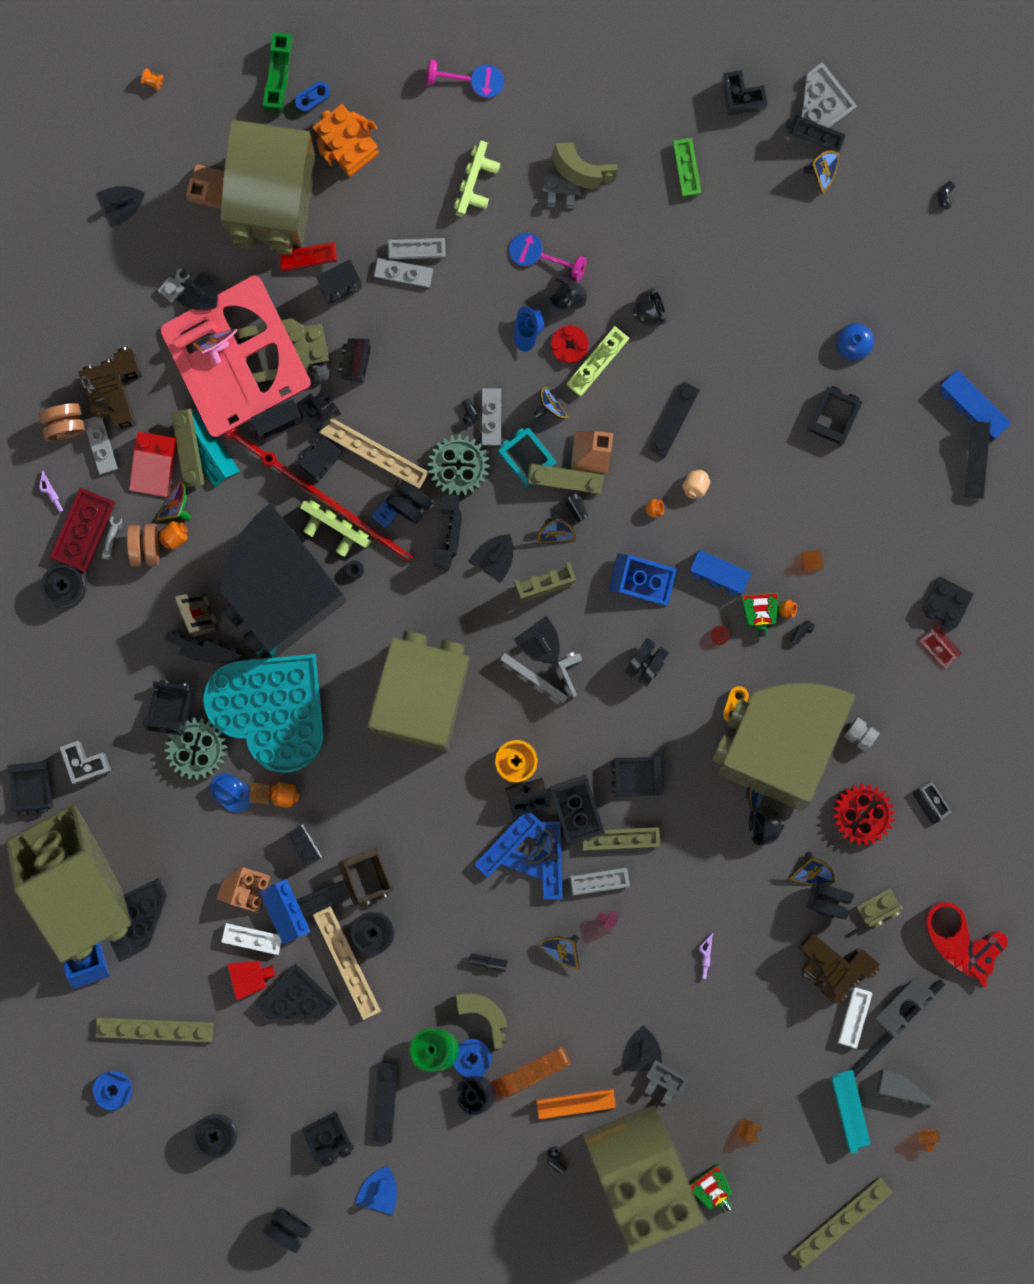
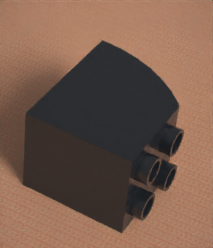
[219,503,347,658]

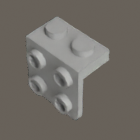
[555,652,582,699]

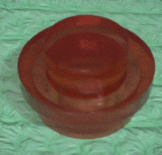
[710,626,730,645]

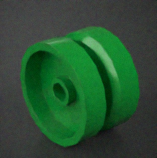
[410,1028,459,1072]

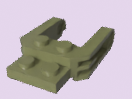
[236,318,330,386]

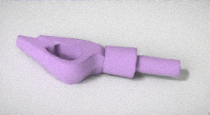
[39,470,63,513]
[699,933,713,979]

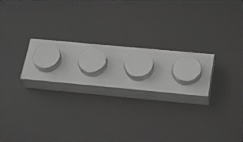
[500,653,568,705]

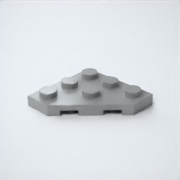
[802,62,857,128]

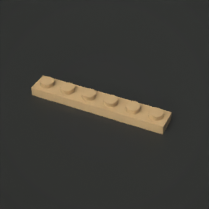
[320,418,429,489]
[313,906,381,1020]

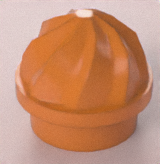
[645,499,664,518]
[778,600,797,619]

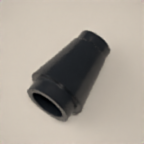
[564,492,588,522]

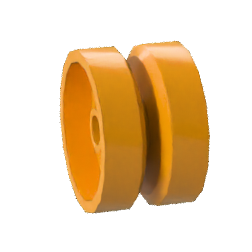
[495,740,538,783]

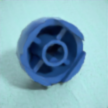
[836,323,874,362]

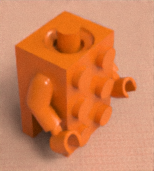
[313,104,379,178]

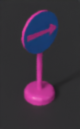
[425,59,504,98]
[509,233,587,282]

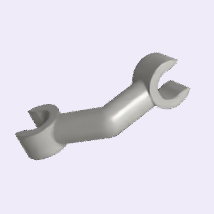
[102,516,122,560]

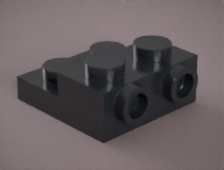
[921,576,974,629]
[301,1111,354,1167]

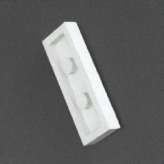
[222,923,282,955]

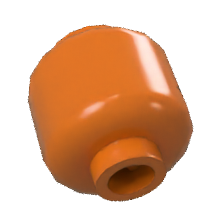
[159,521,188,550]
[270,781,299,809]

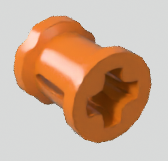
[140,68,164,91]

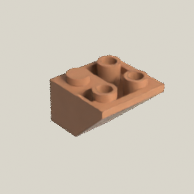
[186,164,225,209]
[571,431,613,474]
[216,866,271,913]

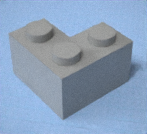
[60,741,112,785]

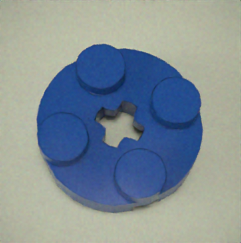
[454,1039,492,1077]
[93,1071,133,1110]

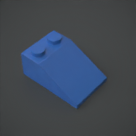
[608,553,677,606]
[63,942,110,989]

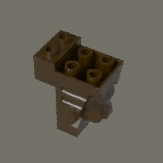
[78,347,142,430]
[798,933,880,1004]

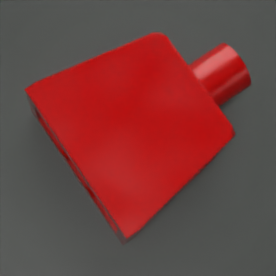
[228,961,276,1000]

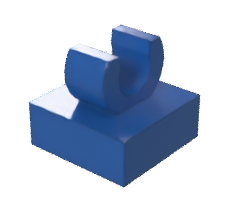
[371,501,398,529]

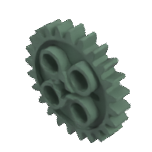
[428,434,490,497]
[164,718,228,780]

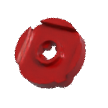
[551,325,589,364]

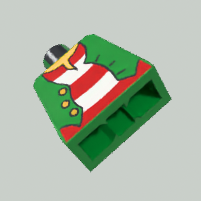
[740,593,779,638]
[689,1164,732,1214]

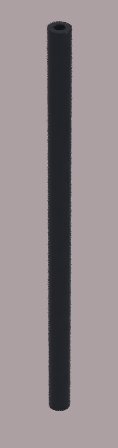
[832,980,945,1092]

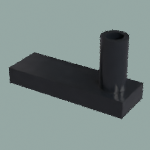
[785,115,846,152]

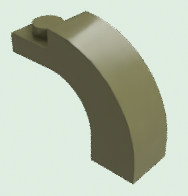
[551,142,618,189]
[456,993,507,1049]

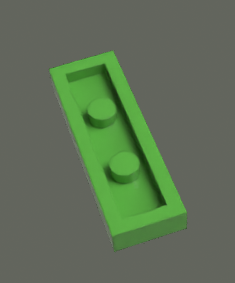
[673,138,701,198]

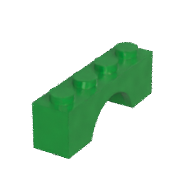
[263,32,293,114]

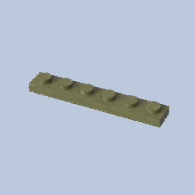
[96,1017,214,1042]
[791,1177,893,1268]

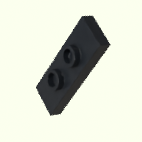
[296,880,351,917]

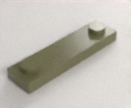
[171,409,205,487]
[527,463,605,494]
[582,827,660,850]

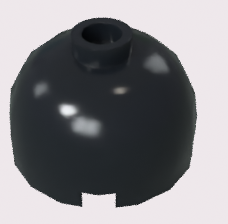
[632,288,666,327]
[749,807,784,846]
[456,1075,496,1115]

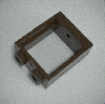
[337,847,393,907]

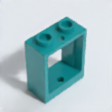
[499,427,557,488]

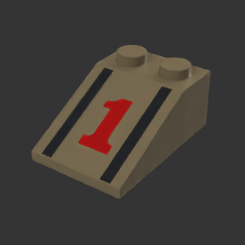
[175,592,218,638]

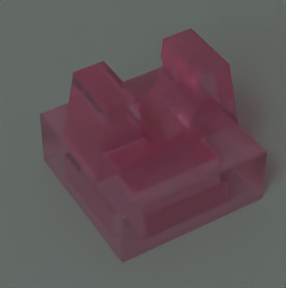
[597,910,620,932]

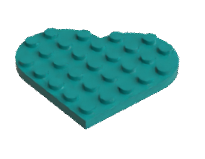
[204,654,323,773]

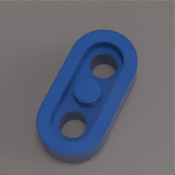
[295,82,330,112]

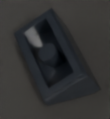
[912,780,953,825]

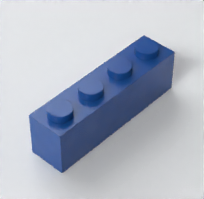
[939,369,1011,442]

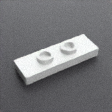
[837,987,872,1049]

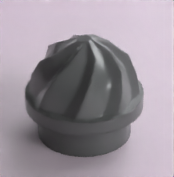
[311,363,330,382]

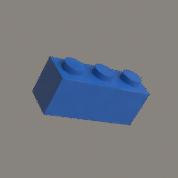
[689,549,752,597]
[259,879,310,945]

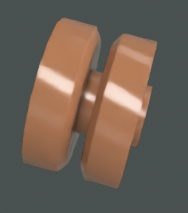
[38,403,86,441]
[127,523,160,567]

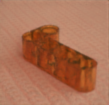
[493,1046,572,1098]

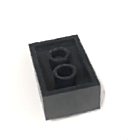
[549,775,605,844]

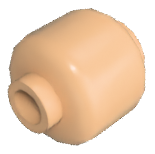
[682,469,710,499]

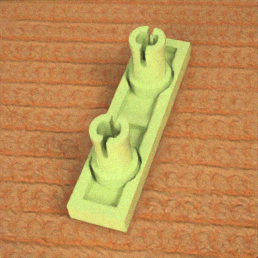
[454,141,500,217]
[566,326,630,397]
[300,500,371,557]

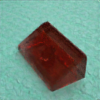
[919,626,962,669]

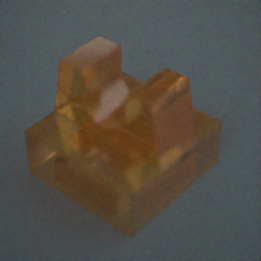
[801,550,823,572]
[249,783,271,804]
[736,1118,763,1143]
[917,1129,940,1152]

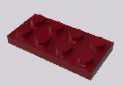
[50,487,116,573]

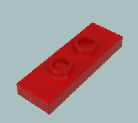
[279,242,337,272]

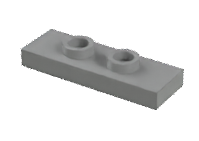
[388,238,446,260]
[374,258,434,288]
[482,388,501,446]
[83,416,119,475]
[570,868,630,895]

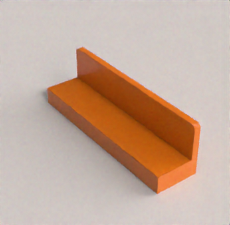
[536,1088,616,1119]

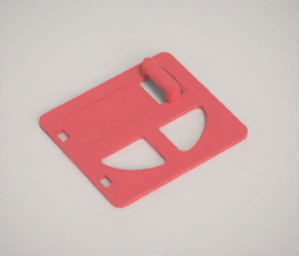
[161,276,311,437]

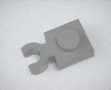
[158,268,191,303]

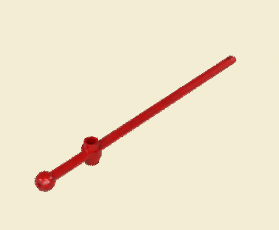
[223,428,413,562]

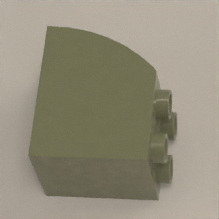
[221,120,316,255]
[369,631,470,752]
[712,683,856,812]
[6,804,131,963]
[582,1104,704,1254]

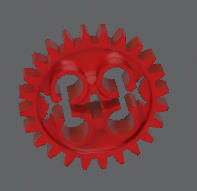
[832,783,895,846]

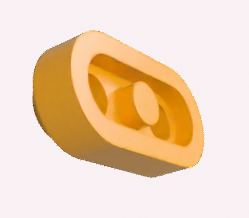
[723,686,749,723]

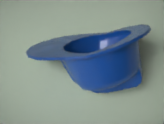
[514,306,544,352]
[209,773,253,813]

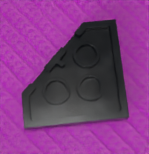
[122,878,168,956]
[256,964,338,1020]

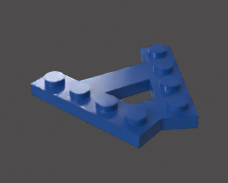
[474,812,563,899]

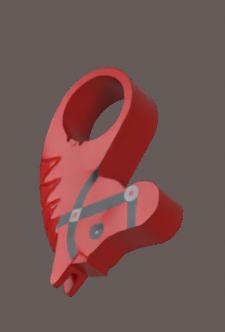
[924,901,1008,987]

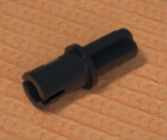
[469,953,508,972]

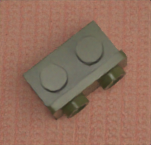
[856,888,903,928]

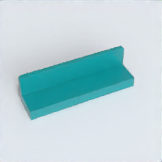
[192,409,239,487]
[830,1070,871,1154]

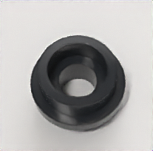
[345,561,364,580]

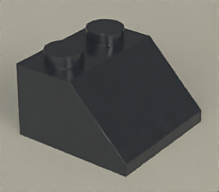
[338,338,371,383]

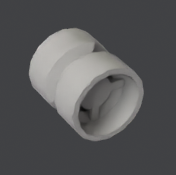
[843,717,880,753]

